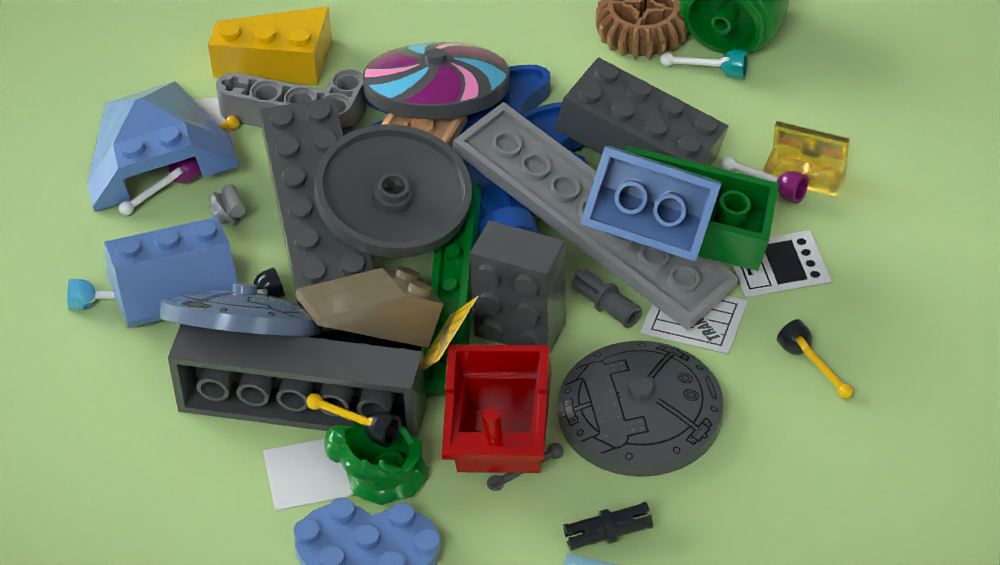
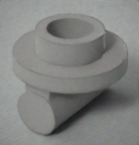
[208,184,245,225]

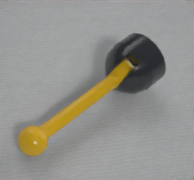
[776,319,853,399]
[306,393,401,448]

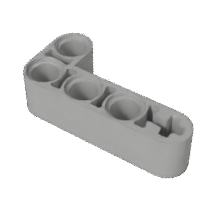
[216,69,367,130]

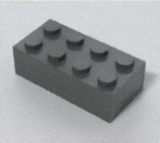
[555,57,729,166]

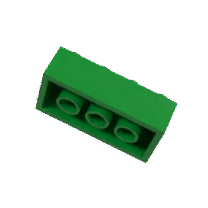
[605,145,779,271]

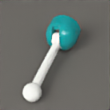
[660,50,748,79]

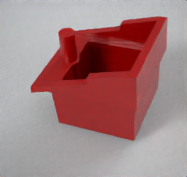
[441,345,552,473]

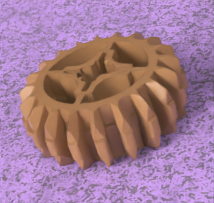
[596,0,689,60]

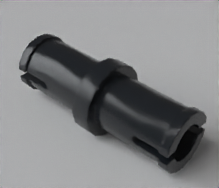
[563,501,653,551]

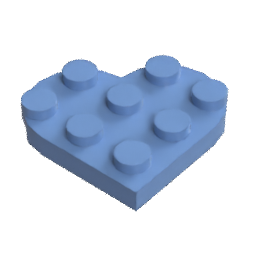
[294,498,440,565]

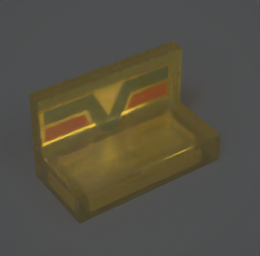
[764,121,850,196]

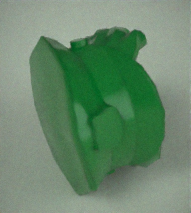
[324,422,428,505]

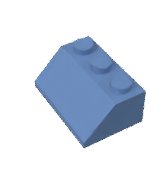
[580,145,722,262]
[104,217,238,328]

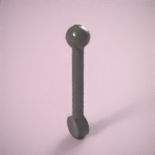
[487,443,564,491]

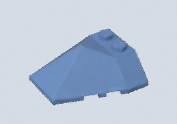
[87,81,239,212]

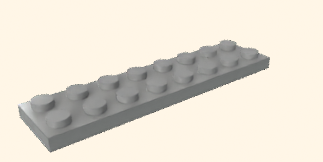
[452,102,739,331]

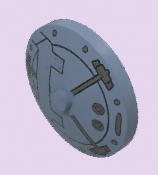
[159,283,322,336]

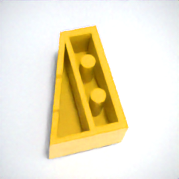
[208,6,332,86]

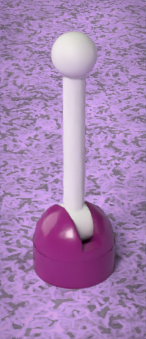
[722,156,809,204]
[119,157,201,216]

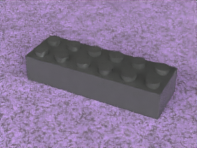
[260,97,374,306]
[168,324,427,437]

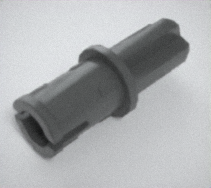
[571,269,642,328]

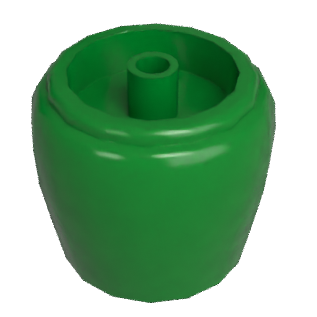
[679,0,789,55]

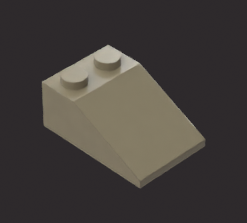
[295,266,444,348]

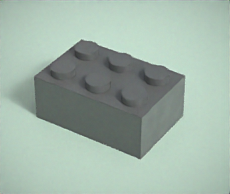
[470,220,566,353]

